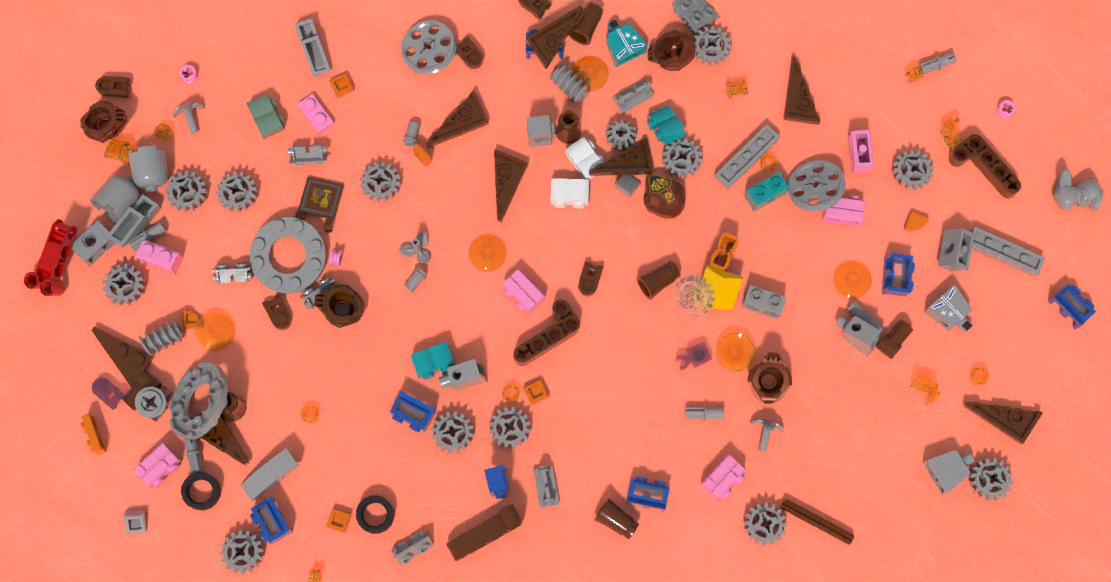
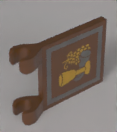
[295,177,344,233]

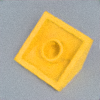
[696,266,744,310]

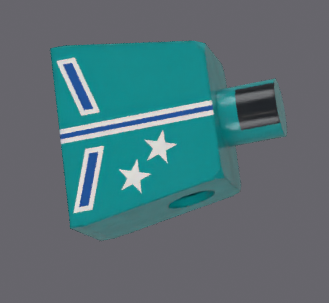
[606,20,647,68]

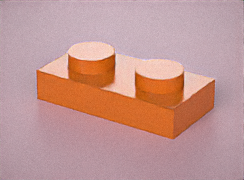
[81,413,106,455]

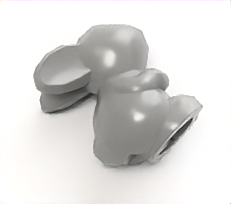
[1054,169,1104,212]

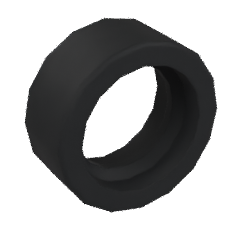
[181,472,221,511]
[356,495,394,534]

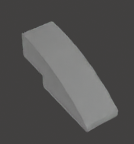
[294,18,331,77]
[106,194,161,248]
[241,448,300,501]

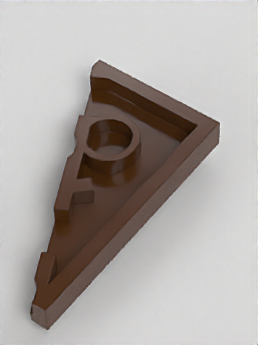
[526,5,583,69]
[783,57,820,125]
[426,91,488,148]
[589,138,653,176]
[494,149,528,223]
[91,327,154,388]
[963,402,1043,445]
[192,410,250,465]

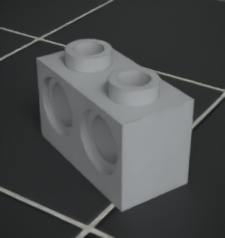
[742,285,787,320]

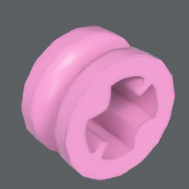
[179,65,198,84]
[997,100,1016,119]
[329,249,343,267]

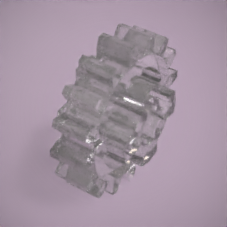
[674,275,715,317]

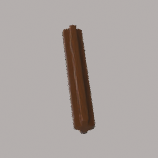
[781,499,854,545]

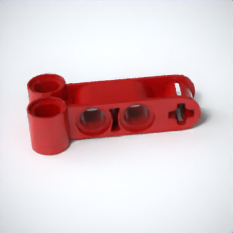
[24,219,77,296]

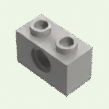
[526,115,555,148]
[71,220,115,267]
[938,228,975,272]

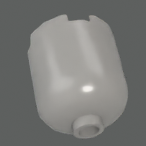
[128,146,169,192]
[90,175,140,223]

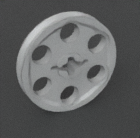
[401,20,456,75]
[788,160,846,211]

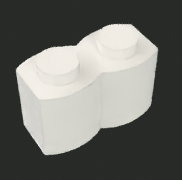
[565,137,605,181]
[550,178,589,209]

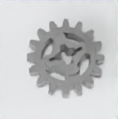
[693,26,732,66]
[662,137,703,179]
[892,149,934,191]
[360,161,401,203]
[165,170,208,212]
[215,171,258,213]
[102,264,145,306]
[489,407,531,449]
[431,411,474,454]
[969,458,1014,501]
[743,502,787,547]
[219,530,264,574]

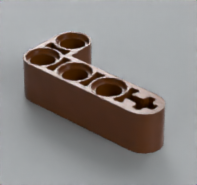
[948,134,1021,199]
[513,299,580,366]
[446,504,523,562]

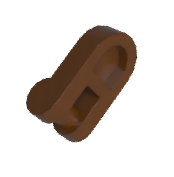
[518,0,552,20]
[456,37,483,69]
[95,76,131,98]
[578,261,604,297]
[262,294,292,330]

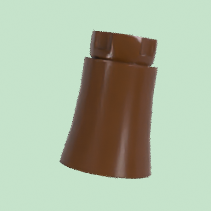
[569,3,603,45]
[555,110,581,144]
[636,261,681,300]
[221,392,247,421]
[594,498,639,539]

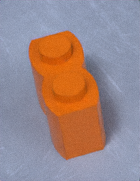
[708,232,738,271]

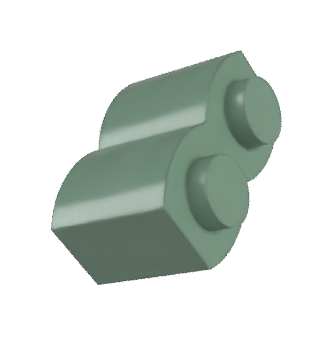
[246,94,285,139]

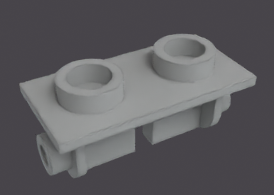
[613,80,654,113]
[288,144,328,165]
[211,262,253,283]
[300,277,338,309]
[533,465,560,508]
[391,531,434,566]

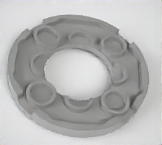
[250,217,327,294]
[169,362,228,440]

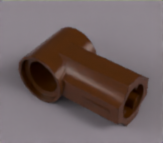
[876,319,913,359]
[122,371,162,411]

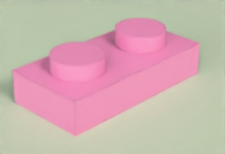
[297,94,334,135]

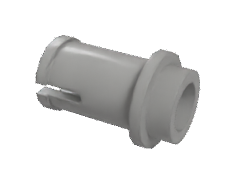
[402,122,420,147]
[403,268,427,293]

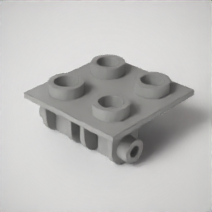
[672,0,720,34]

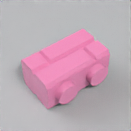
[848,130,874,174]
[822,193,865,226]
[136,239,183,275]
[502,269,545,315]
[133,443,181,488]
[701,454,746,501]

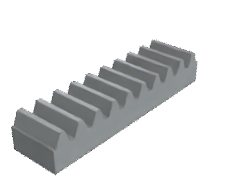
[714,124,780,190]
[971,226,1045,277]

